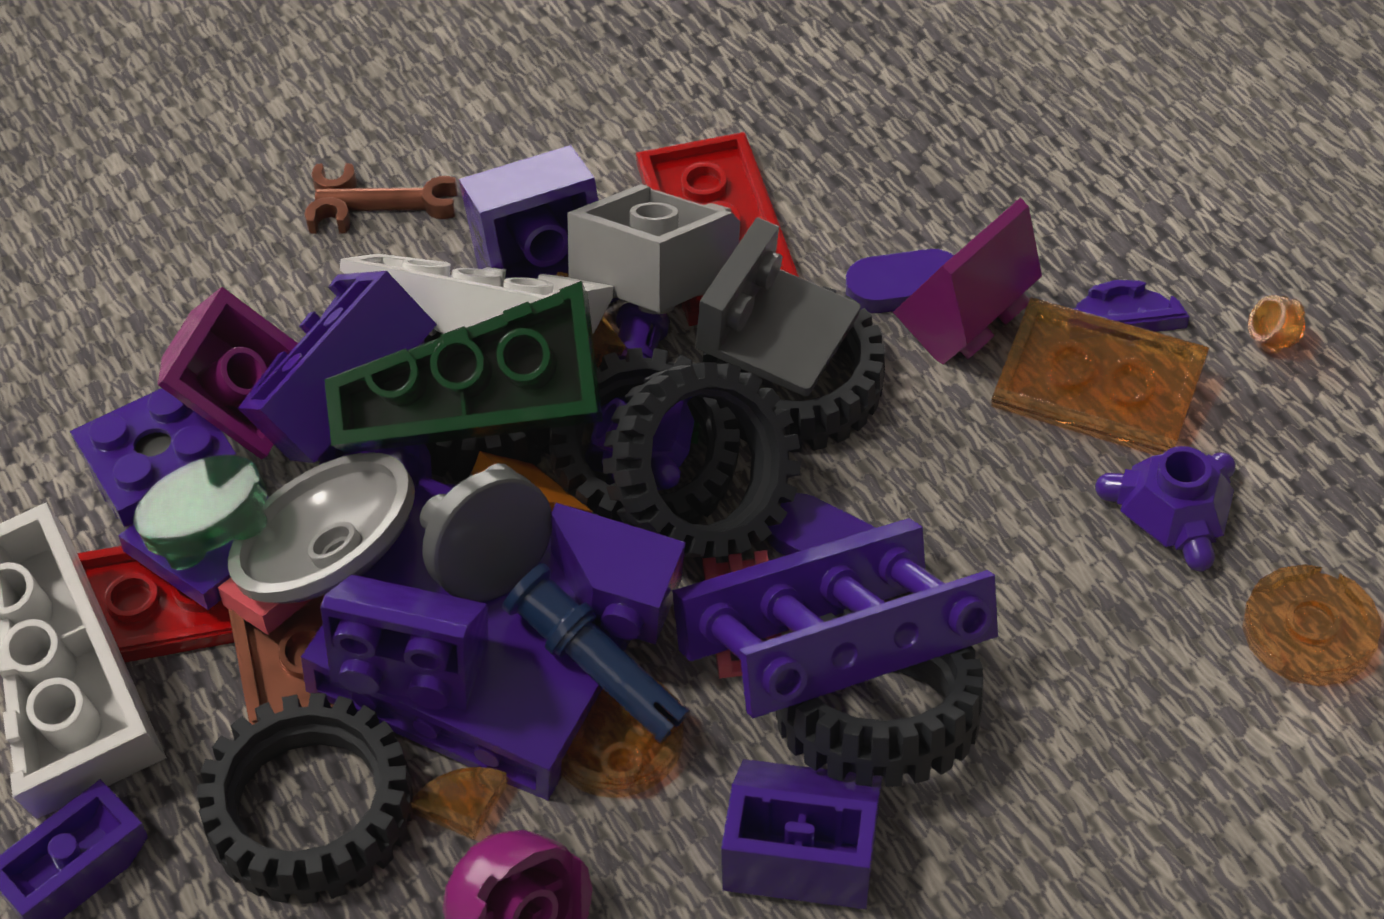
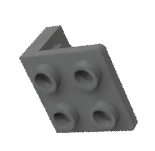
[696,217,860,396]

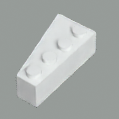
[0,503,166,819]

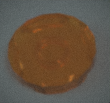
[1242,564,1382,686]

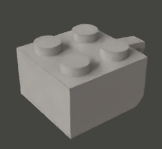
[568,184,740,314]

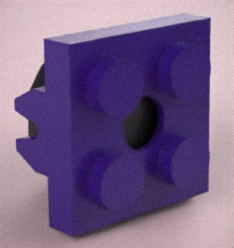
[70,388,242,528]

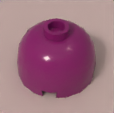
[442,830,593,919]

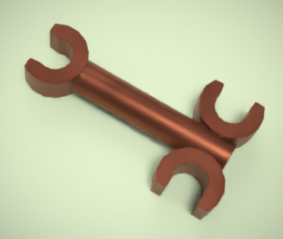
[305,163,458,234]

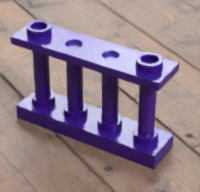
[672,518,998,718]

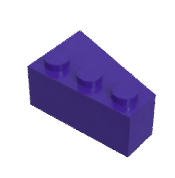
[238,271,437,463]

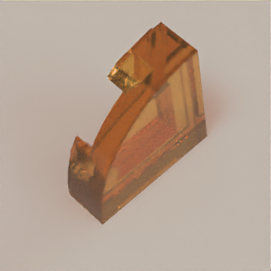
[411,767,508,840]

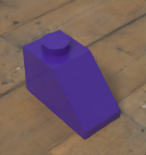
[551,502,686,645]

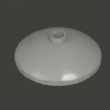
[228,452,415,604]

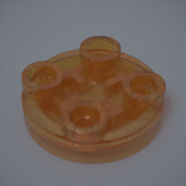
[561,678,684,797]

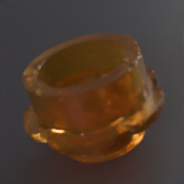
[1247,295,1305,354]

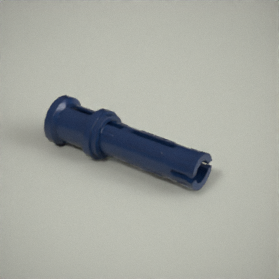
[502,563,690,744]

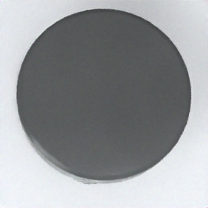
[420,463,552,602]

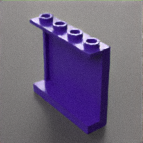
[301,475,630,801]

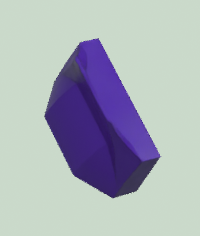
[0,779,148,919]

